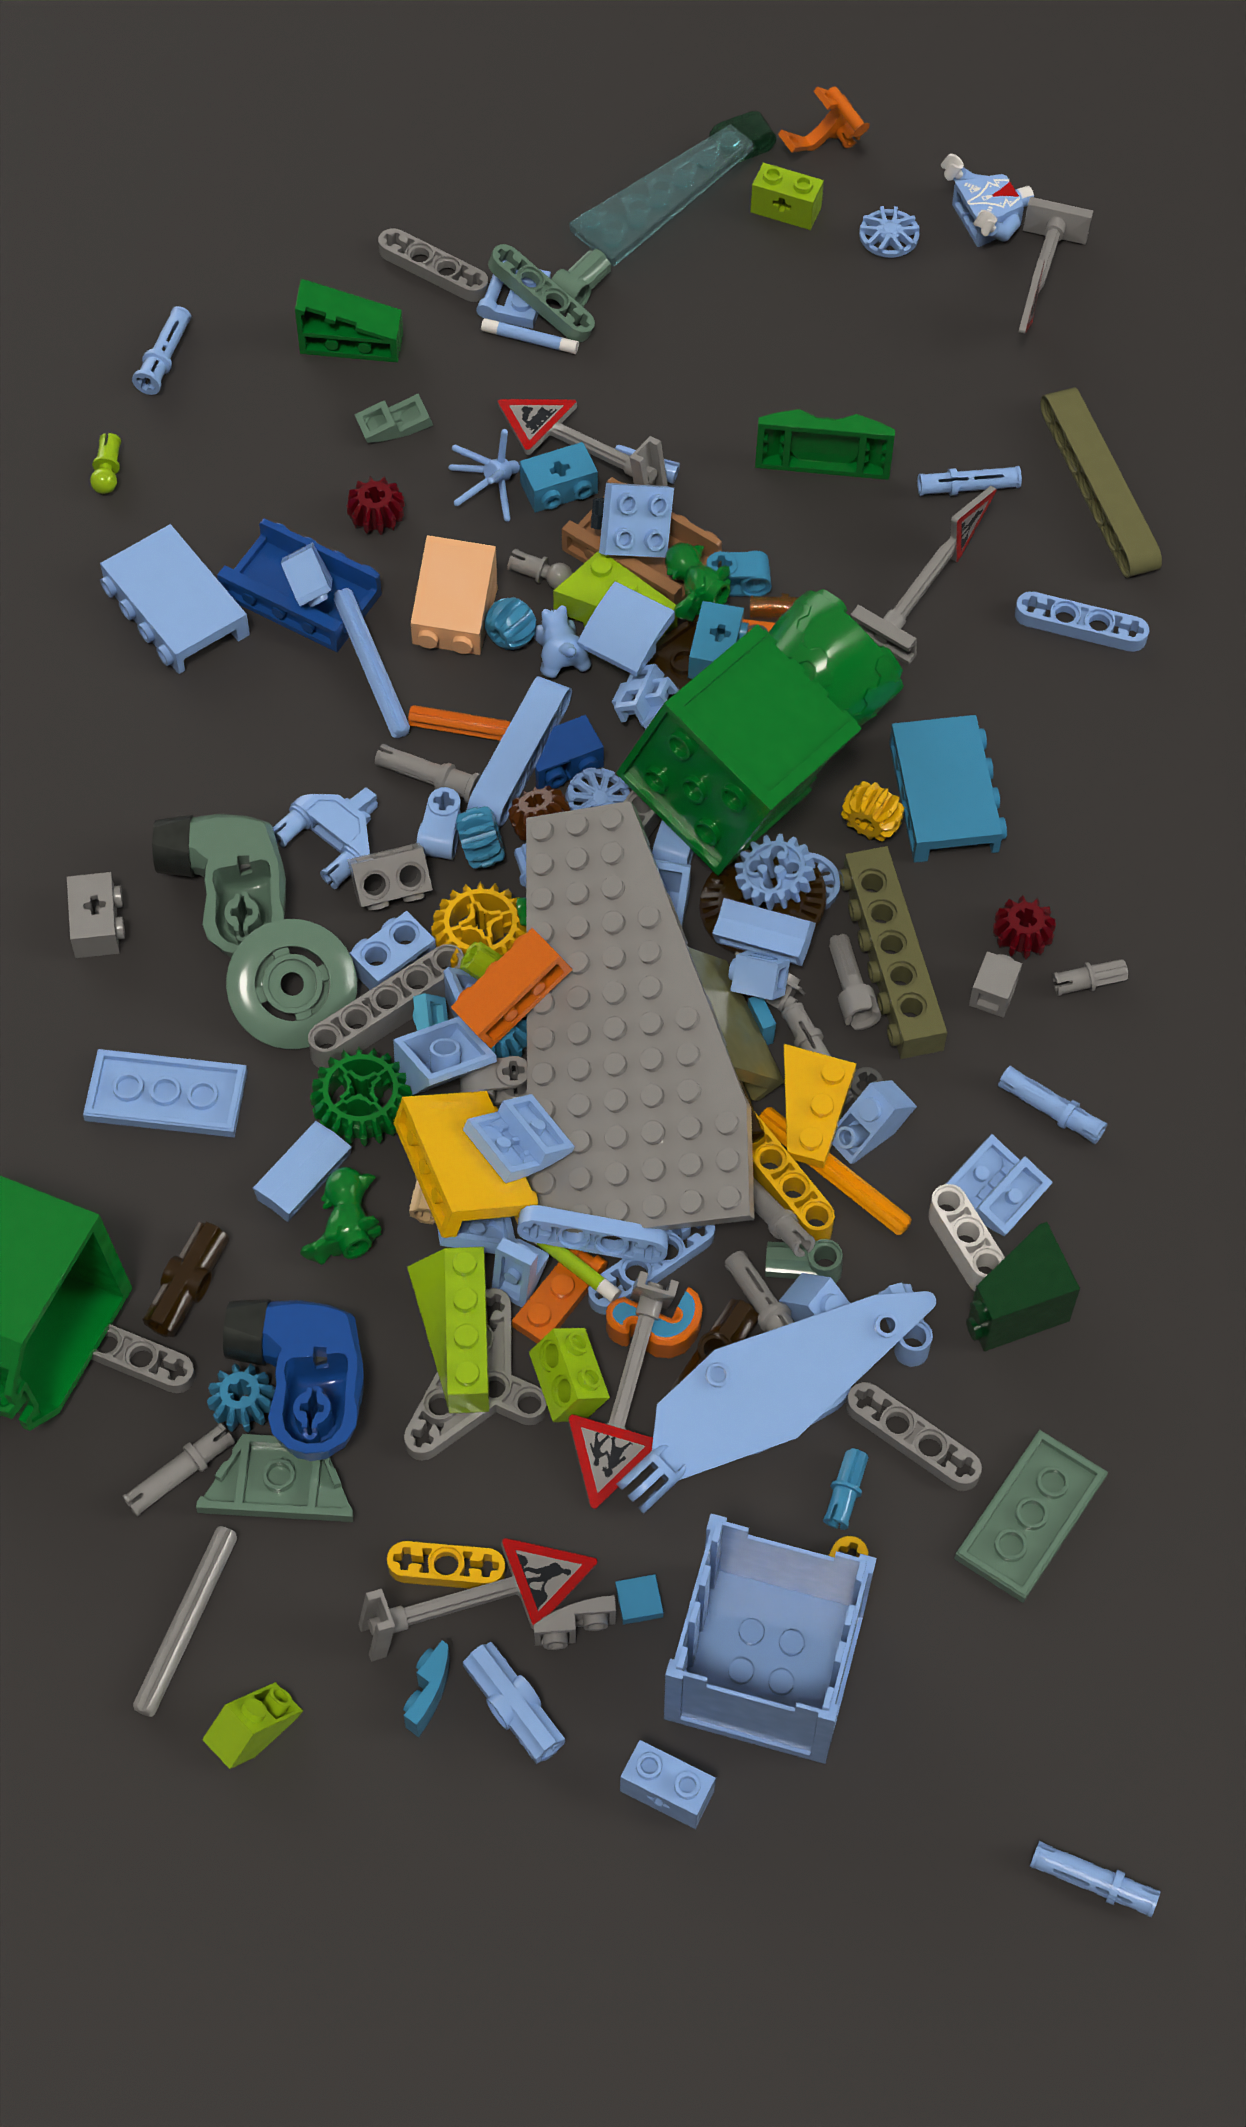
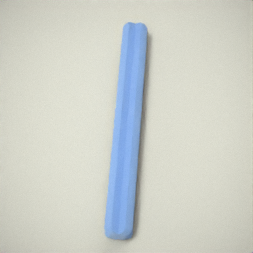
[334,588,410,739]

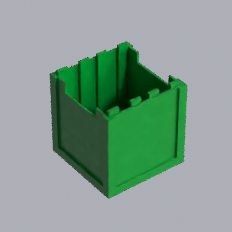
[616,624,862,876]

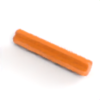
[408,705,511,741]

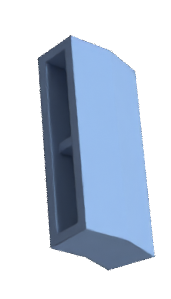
[712,898,816,966]
[253,1121,352,1222]

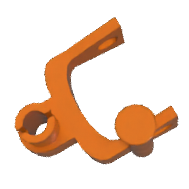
[778,86,870,153]

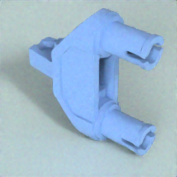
[273,787,378,889]

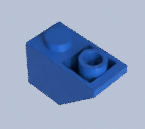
[535,715,604,789]

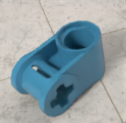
[706,551,772,597]

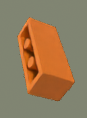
[451,928,573,1048]

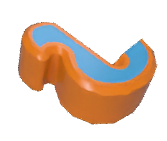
[606,1287,702,1359]

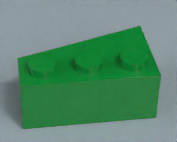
[295,278,403,363]

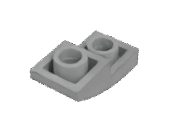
[534,1595,616,1650]

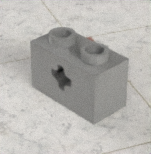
[67,872,125,958]

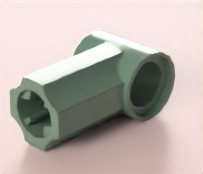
[551,249,611,307]
[765,1239,843,1283]

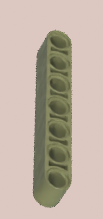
[1040,387,1162,578]

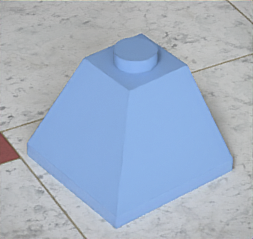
[393,1016,497,1095]

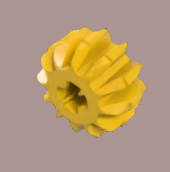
[841,781,905,841]

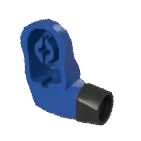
[223,1299,364,1461]

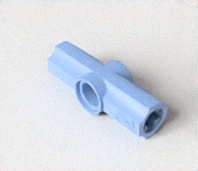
[463,1642,565,1764]

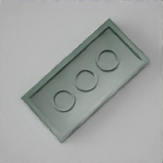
[954,1429,1108,1603]

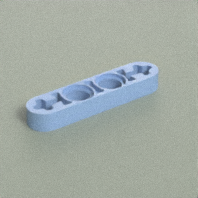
[1015,591,1149,652]
[517,1205,668,1263]
[588,1225,715,1315]

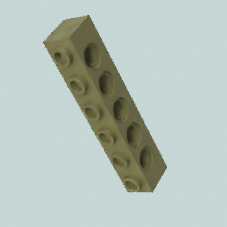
[839,846,947,1059]

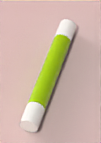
[534,1242,621,1302]

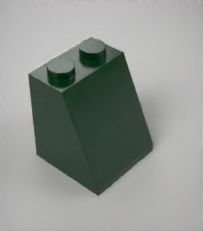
[966,1222,1080,1352]

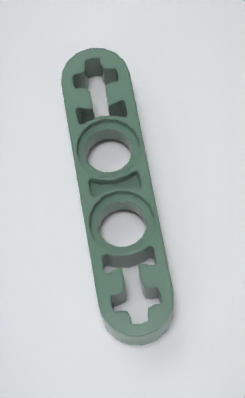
[488,244,595,342]

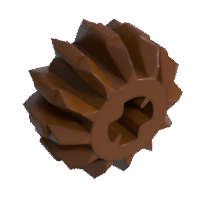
[508,785,571,840]

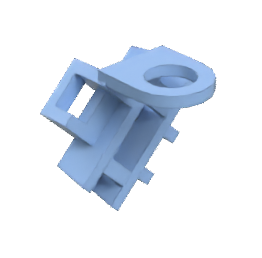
[612,664,679,730]

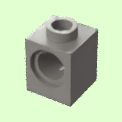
[969,951,1022,1018]

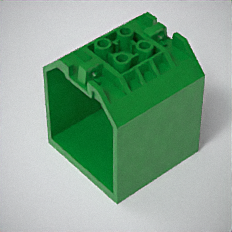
[0,1176,133,1431]

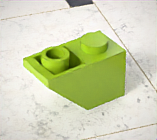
[202,1682,303,1769]

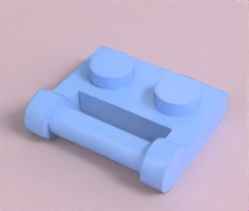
[476,260,551,329]

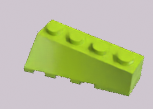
[407,1247,489,1413]

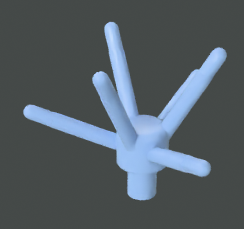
[448,429,520,522]

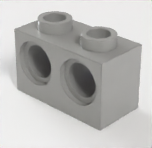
[347,843,433,910]

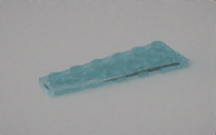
[569,124,753,267]

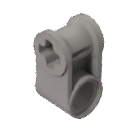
[460,1056,527,1105]

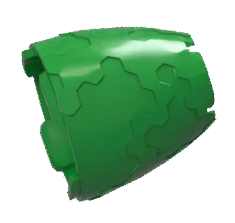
[769,589,904,726]

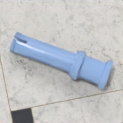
[132,306,192,395]

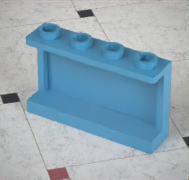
[889,715,1007,863]

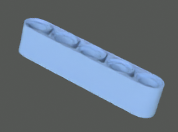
[467,676,572,826]

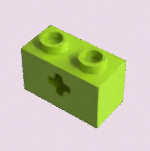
[750,163,824,230]

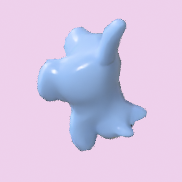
[534,605,592,678]

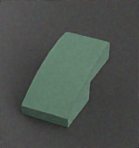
[354,393,433,443]

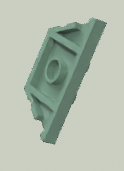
[196,1434,354,1522]

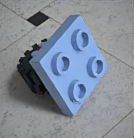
[590,483,674,558]

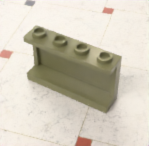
[688,947,784,1101]

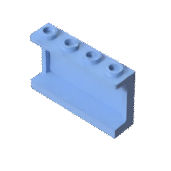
[100,524,250,674]

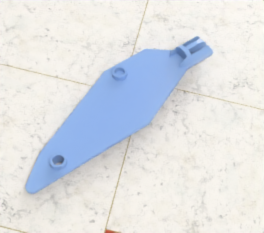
[616,1291,936,1514]

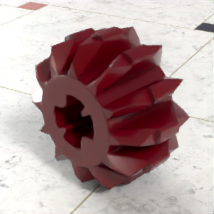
[346,476,405,535]
[993,895,1056,960]

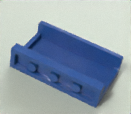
[217,518,382,653]

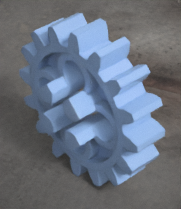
[735,834,816,910]

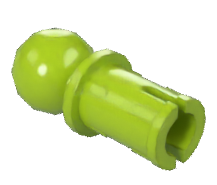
[90,433,121,494]

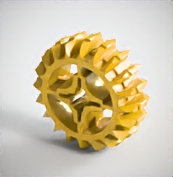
[431,881,527,968]

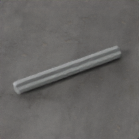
[133,1526,237,1717]

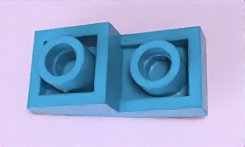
[403,1640,450,1737]

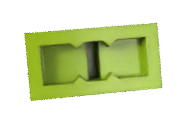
[529,1328,610,1422]

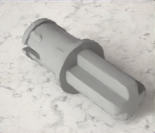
[1052,959,1128,996]

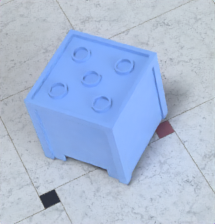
[664,1513,877,1764]

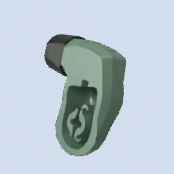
[152,813,287,958]

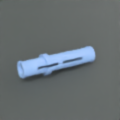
[917,466,1022,496]
[998,1066,1108,1144]
[1030,1841,1161,1918]

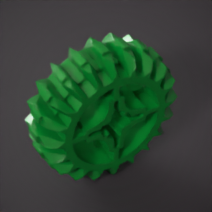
[310,1046,413,1147]

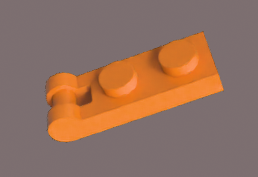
[512,1248,608,1344]

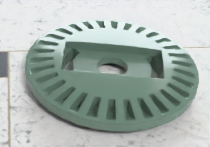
[226,919,357,1049]

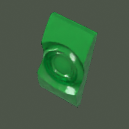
[755,409,895,480]

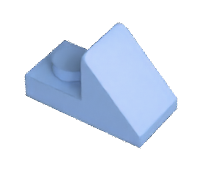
[492,1237,549,1307]

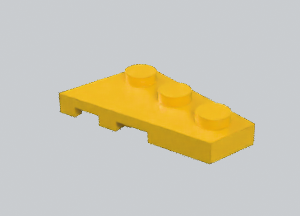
[784,1044,857,1168]

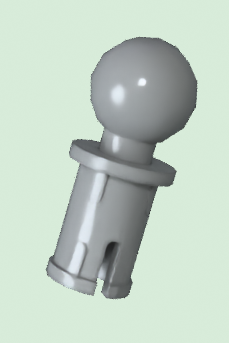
[508,548,573,589]

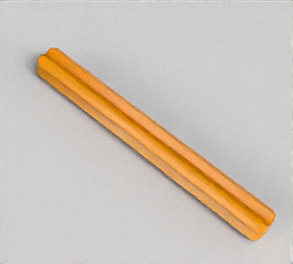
[759,1107,912,1235]

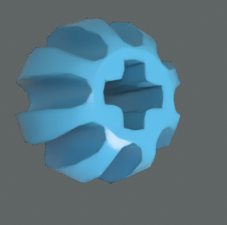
[484,597,537,650]

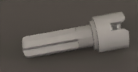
[829,934,881,1030]

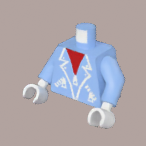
[941,154,1034,247]

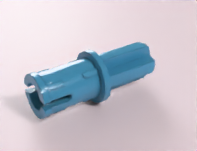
[823,1448,868,1530]

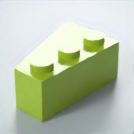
[553,551,678,638]

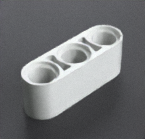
[928,1184,1005,1291]

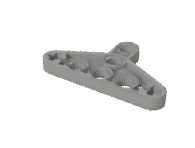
[404,1288,548,1461]

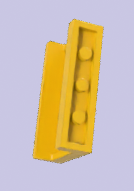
[393,1091,538,1238]

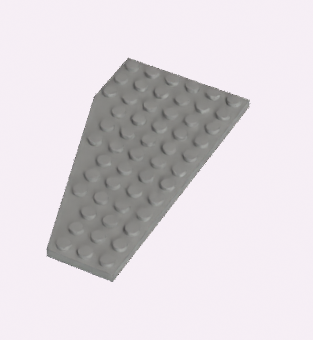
[526,801,754,1246]

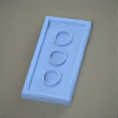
[83,1049,248,1138]

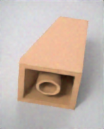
[411,535,498,655]

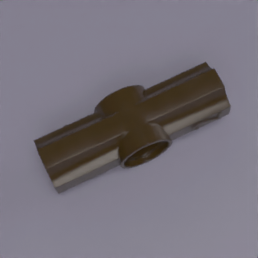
[143,1221,229,1337]
[669,1299,759,1392]

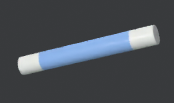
[481,318,579,355]

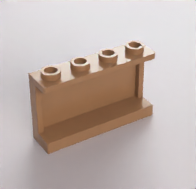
[562,477,722,605]

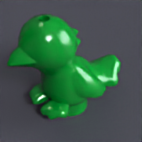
[665,542,731,622]
[300,1167,382,1265]

